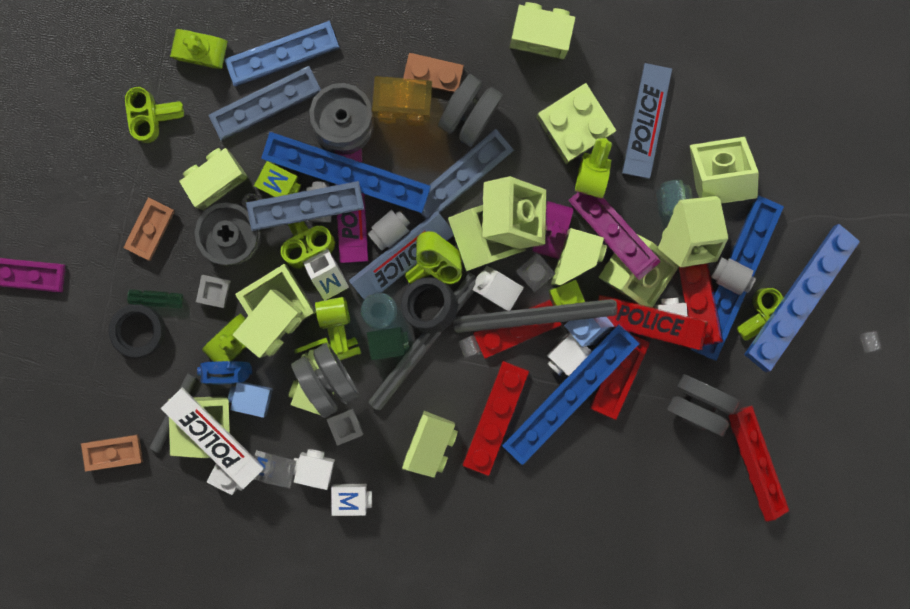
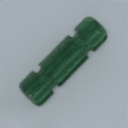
[127,289,183,309]

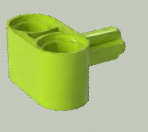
[170,29,228,69]
[125,87,184,143]
[575,137,612,199]
[281,221,335,269]
[405,231,462,284]
[737,288,784,341]
[315,297,350,355]
[202,314,247,362]

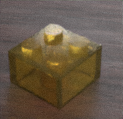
[372,76,433,126]

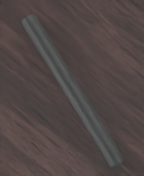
[369,273,477,411]
[453,299,618,333]

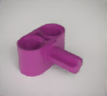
[532,200,573,259]

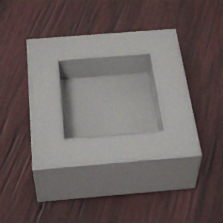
[196,275,231,308]
[327,408,364,446]

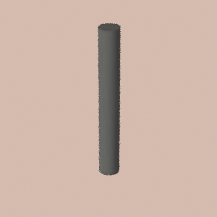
[149,373,197,453]

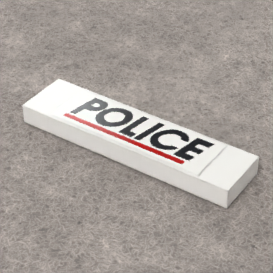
[161,387,264,489]

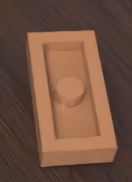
[403,53,464,93]
[123,197,175,261]
[81,434,143,472]

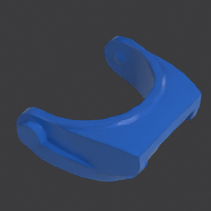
[197,361,253,384]

